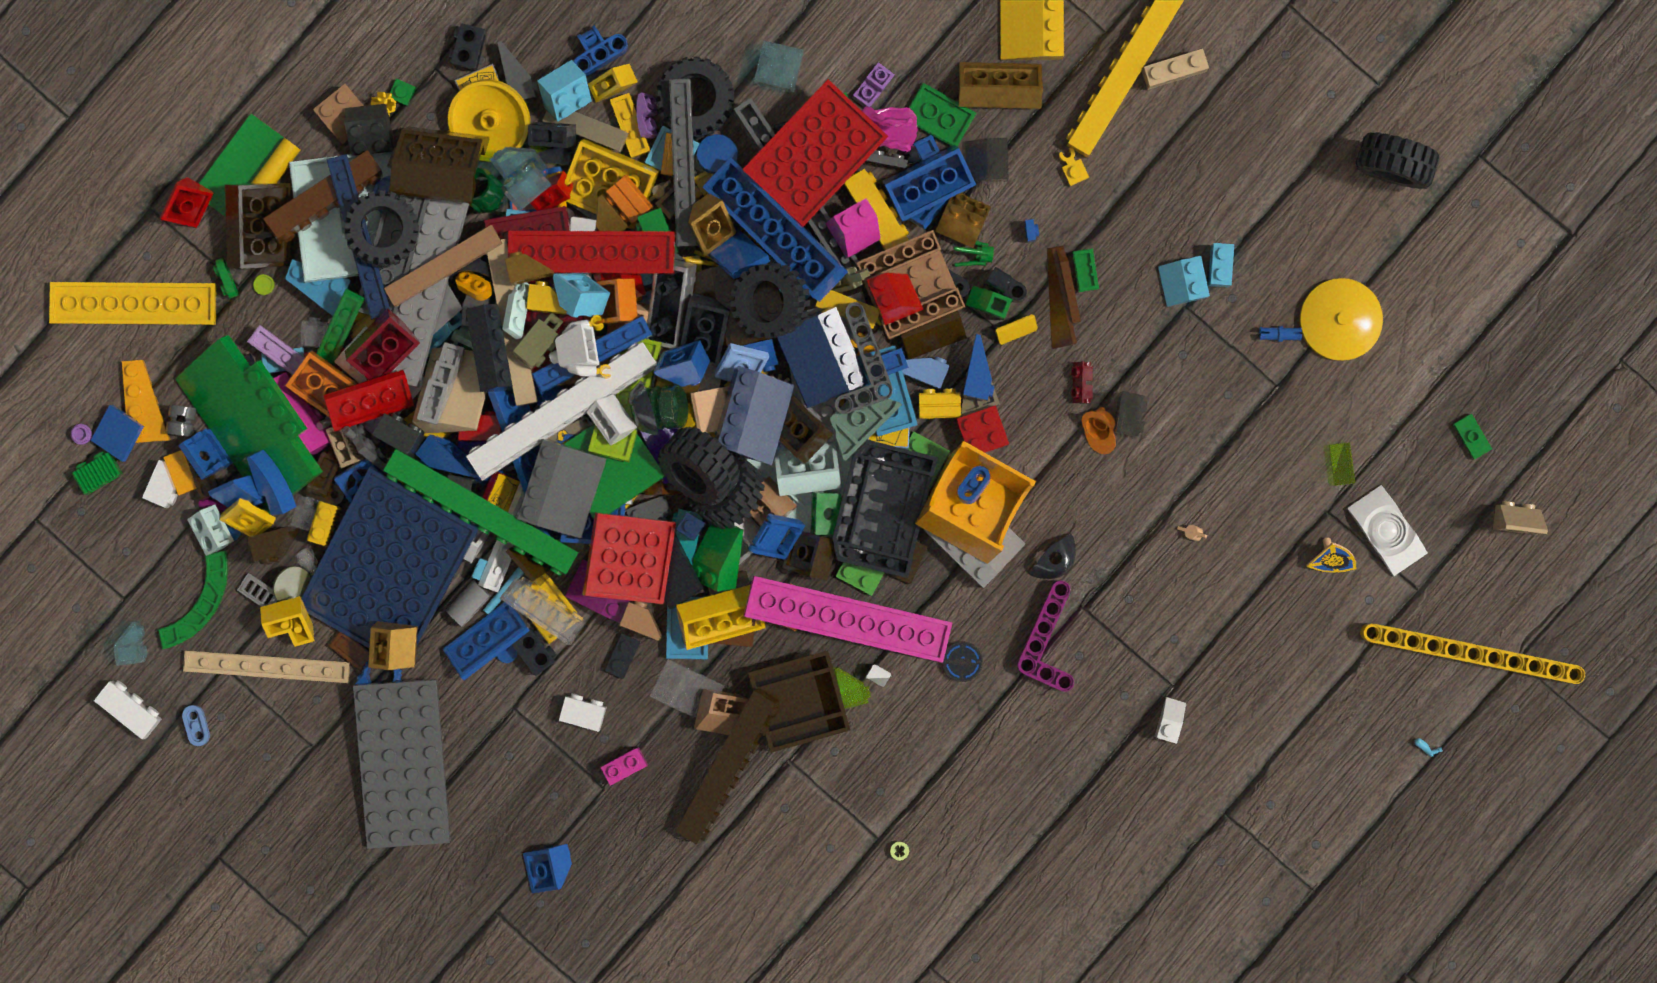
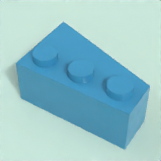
[285,259,354,316]

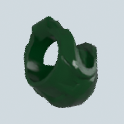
[469,168,505,213]

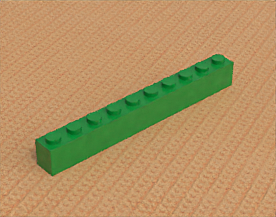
[383,449,579,576]

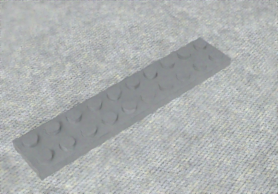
[391,199,469,388]

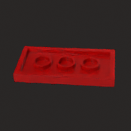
[323,370,414,432]

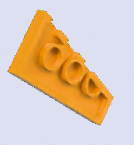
[122,360,171,443]

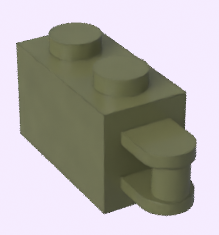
[512,313,563,370]

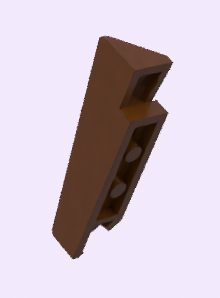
[1047,245,1081,349]

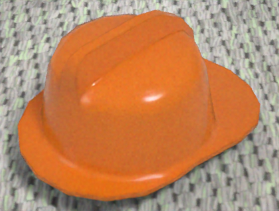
[1082,407,1116,455]

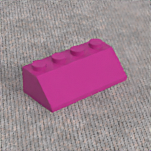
[273,372,331,455]

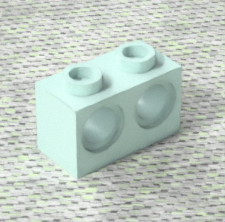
[187,505,234,556]

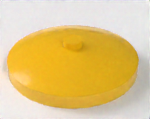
[448,79,530,162]
[1299,278,1383,361]

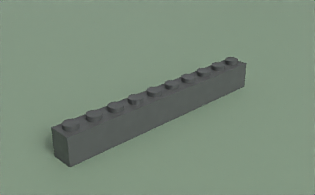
[732,98,859,271]

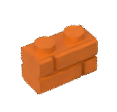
[606,174,653,224]

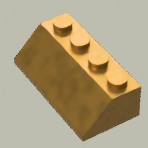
[959,62,1043,109]

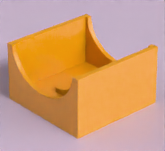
[915,441,1036,564]

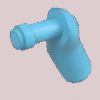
[1414,738,1443,757]

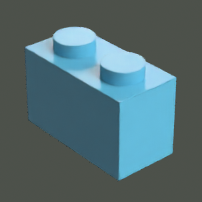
[1208,243,1234,288]

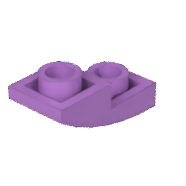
[852,62,894,107]
[637,93,658,139]

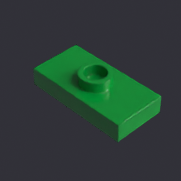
[1072,248,1099,293]
[1453,414,1492,460]

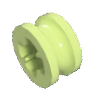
[890,842,909,861]

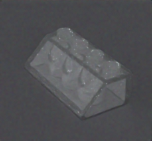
[500,576,586,646]

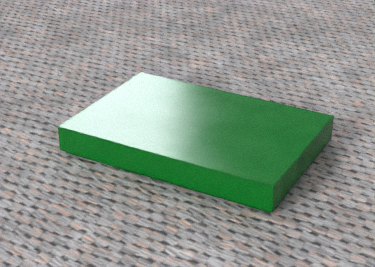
[909,83,977,147]

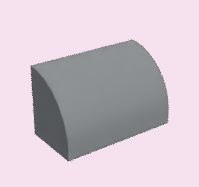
[446,579,491,627]

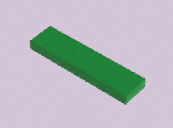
[316,289,365,366]

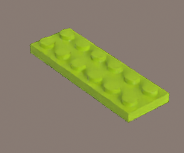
[588,339,662,463]

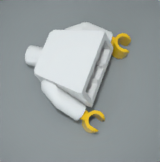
[549,315,611,379]

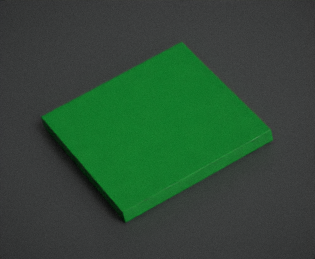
[565,423,665,518]

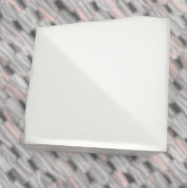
[866,664,891,687]

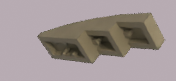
[543,111,629,152]

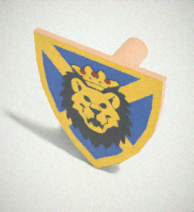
[1306,538,1357,573]

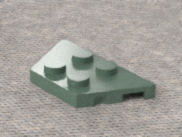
[830,392,902,461]

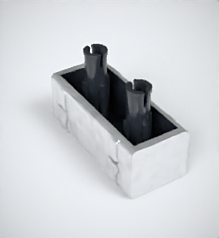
[646,260,697,349]

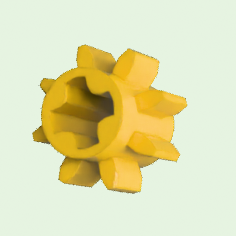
[371,92,396,114]

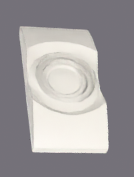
[1347,485,1427,576]

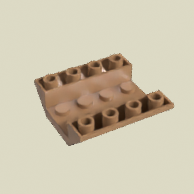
[856,230,965,339]

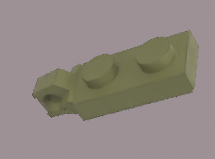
[831,267,870,292]

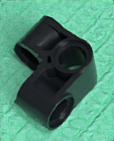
[986,267,1027,303]

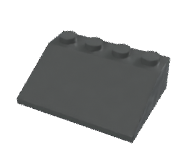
[517,439,607,538]

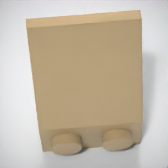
[1493,501,1548,535]

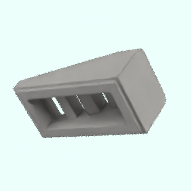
[237,573,278,607]

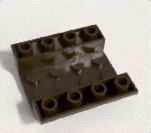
[389,126,489,204]

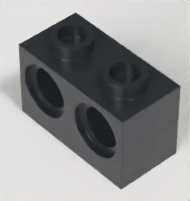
[449,23,487,71]
[528,122,576,148]
[512,628,557,676]

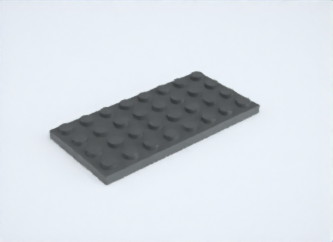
[353,679,450,849]

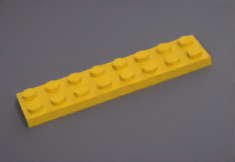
[49,282,216,325]

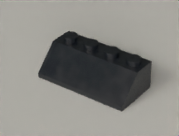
[466,304,513,392]

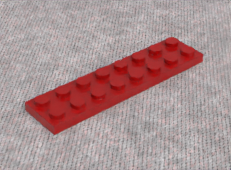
[507,231,675,274]

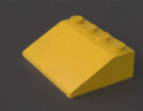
[1000,0,1064,60]
[565,138,660,230]

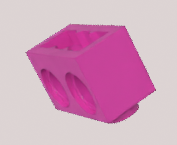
[600,747,648,786]

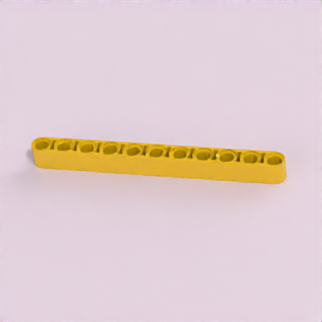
[1360,623,1585,684]

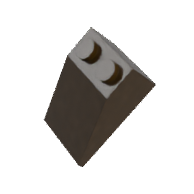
[779,394,833,464]

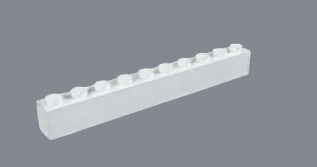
[466,342,657,481]

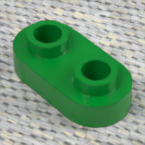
[213,257,238,299]

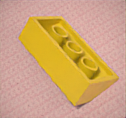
[676,585,765,650]

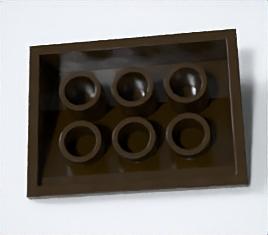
[225,183,294,269]

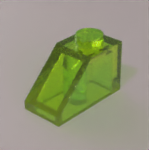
[835,667,871,709]

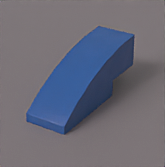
[247,450,297,515]

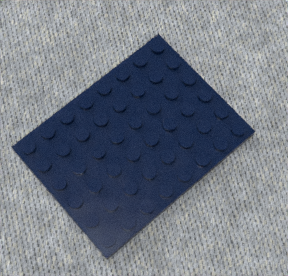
[301,466,479,648]

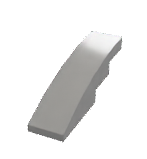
[417,342,465,425]

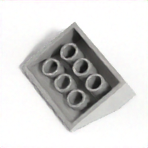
[924,528,1025,588]

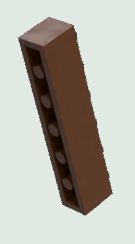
[264,150,383,244]

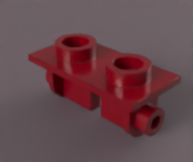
[1071,361,1093,404]

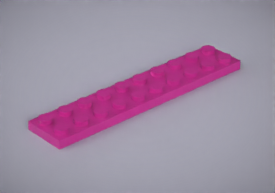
[743,576,952,663]

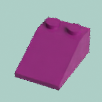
[565,559,631,623]

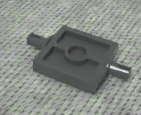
[342,425,390,471]

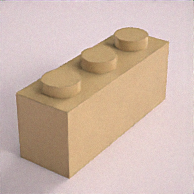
[1141,49,1209,90]

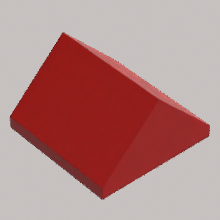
[160,177,214,228]

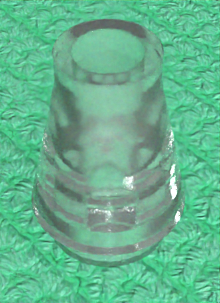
[294,547,319,577]

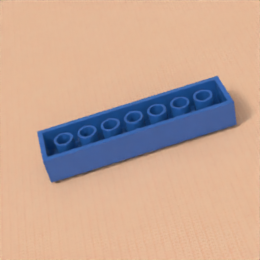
[703,157,848,302]

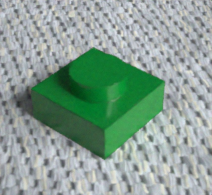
[390,78,416,107]

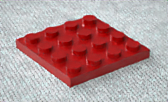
[583,512,676,604]

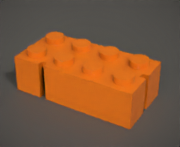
[584,279,638,324]

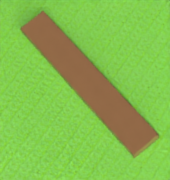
[384,225,503,307]

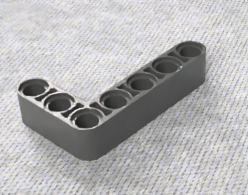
[835,302,893,414]

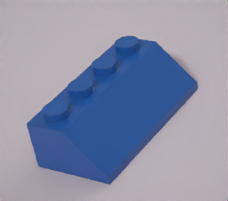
[882,145,976,222]

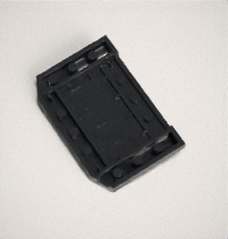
[832,440,938,578]

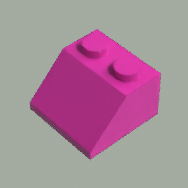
[825,198,881,258]

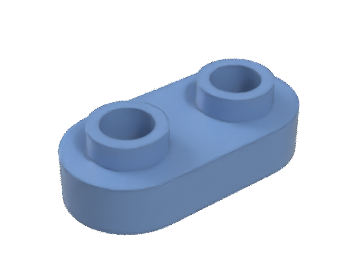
[182,705,210,746]

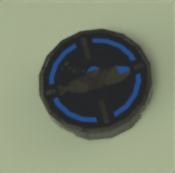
[942,641,983,682]

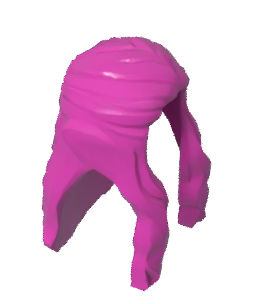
[861,107,918,152]

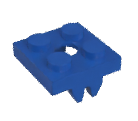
[179,429,233,480]

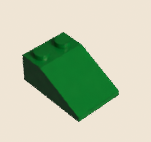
[692,524,744,591]

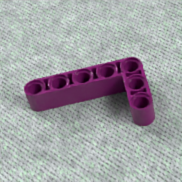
[1017,580,1074,692]

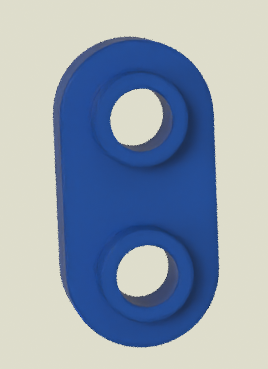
[958,466,990,504]

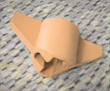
[1177,525,1207,541]

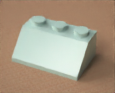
[775,442,841,496]

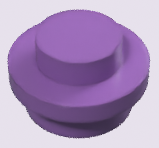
[71,424,92,445]

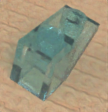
[114,621,147,666]

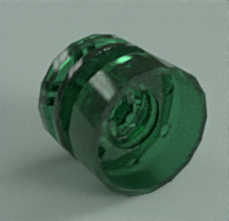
[645,385,688,430]

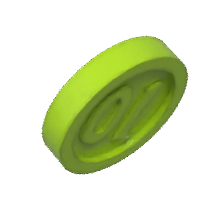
[253,274,275,295]

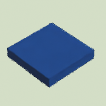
[91,405,144,462]

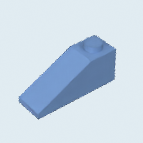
[902,356,949,389]

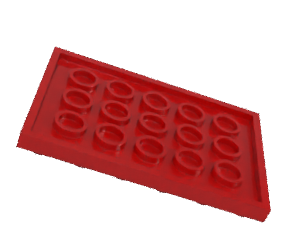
[742,79,888,227]

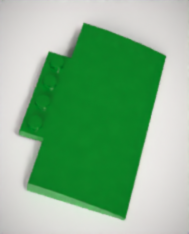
[176,335,323,514]

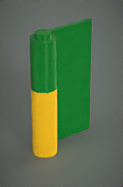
[199,114,301,217]

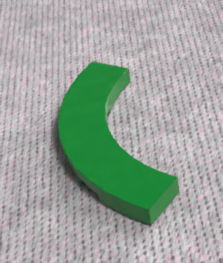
[158,551,228,650]

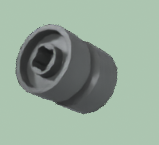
[165,405,196,437]

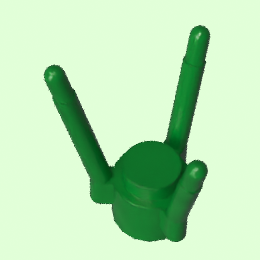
[954,241,994,267]

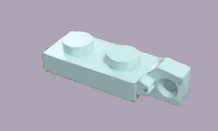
[502,282,529,339]

